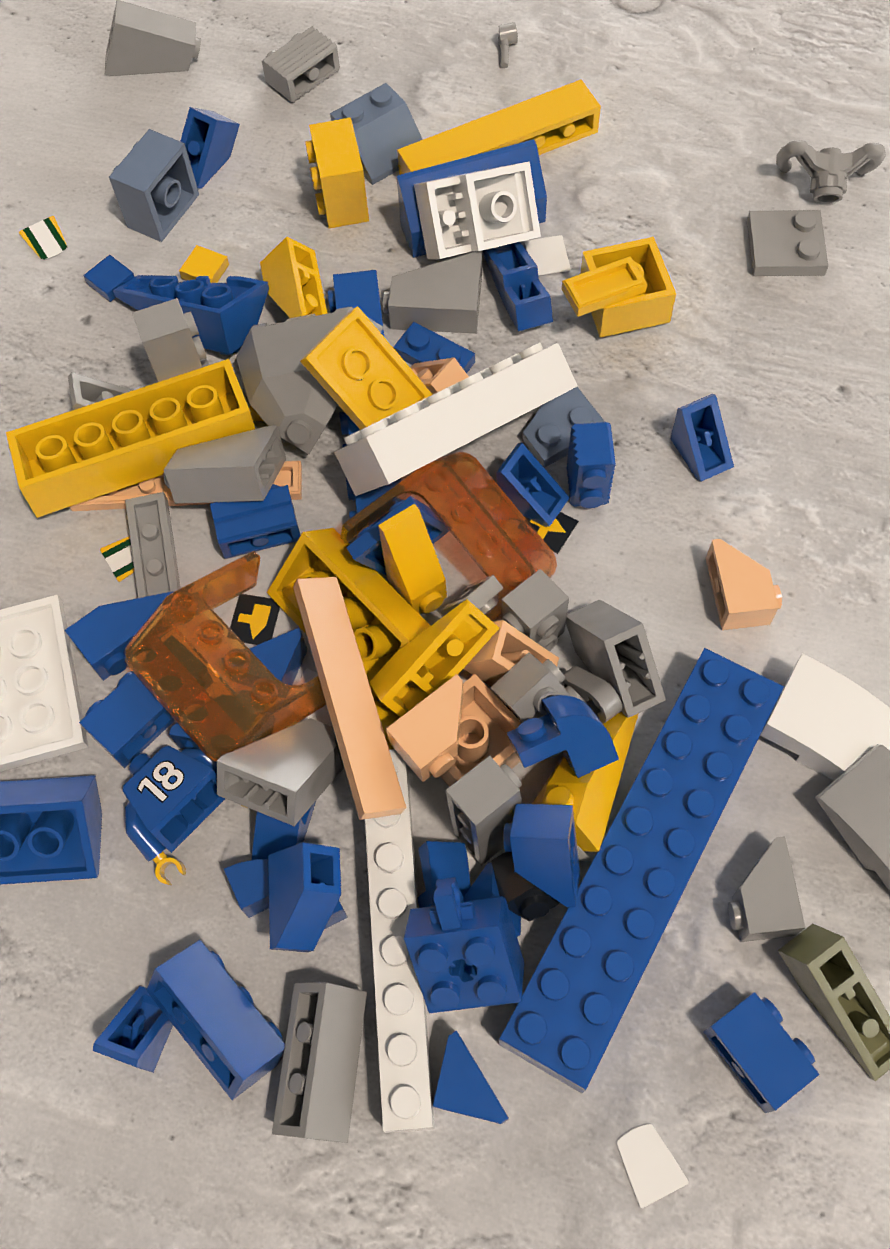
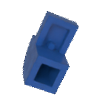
[507,695,619,778]

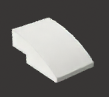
[414,161,541,259]
[760,653,890,781]

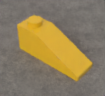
[260,237,328,318]
[378,504,447,614]
[369,599,499,717]

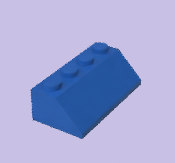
[396,139,547,258]
[0,775,102,885]

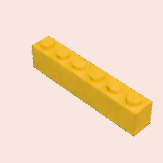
[397,79,601,175]

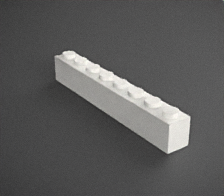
[365,749,435,1134]

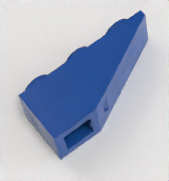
[65,588,203,681]

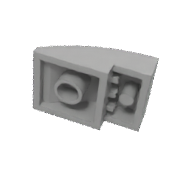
[815,744,890,891]

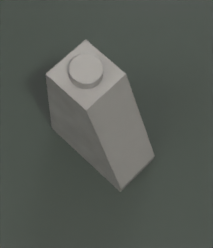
[104,0,201,76]
[383,251,482,334]
[164,425,286,504]
[566,600,666,718]
[217,718,344,826]

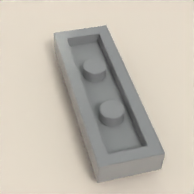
[125,492,181,598]

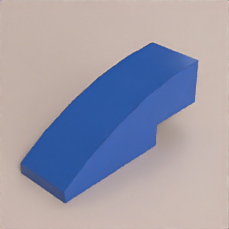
[483,242,553,331]

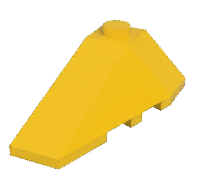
[532,711,639,852]

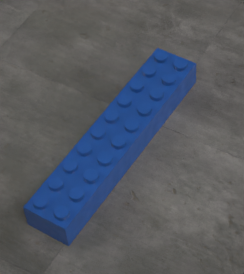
[499,648,784,1093]

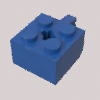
[404,877,525,1013]

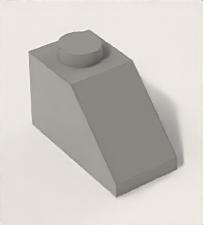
[728,836,805,942]

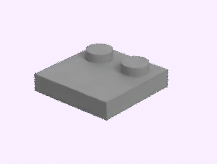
[747,210,828,276]

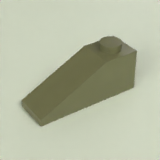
[778,924,890,1081]

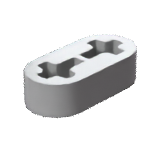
[561,666,623,724]

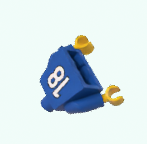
[123,746,248,886]

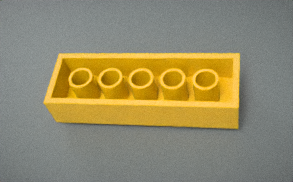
[6,359,255,518]

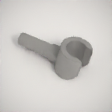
[498,22,518,68]

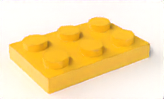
[300,306,433,430]

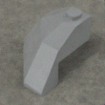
[236,307,384,454]

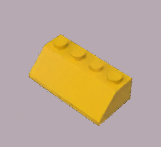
[267,528,431,700]

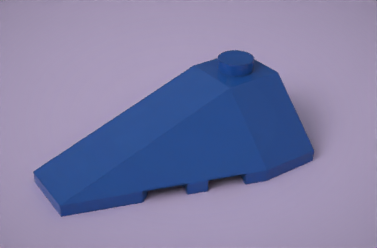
[113,275,269,355]

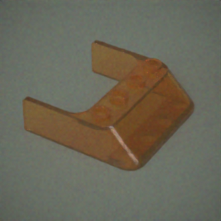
[340,452,557,622]
[125,551,327,762]

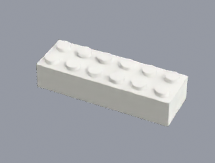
[334,342,577,496]

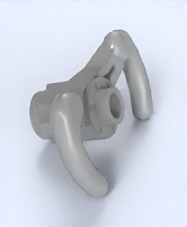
[776,140,885,204]

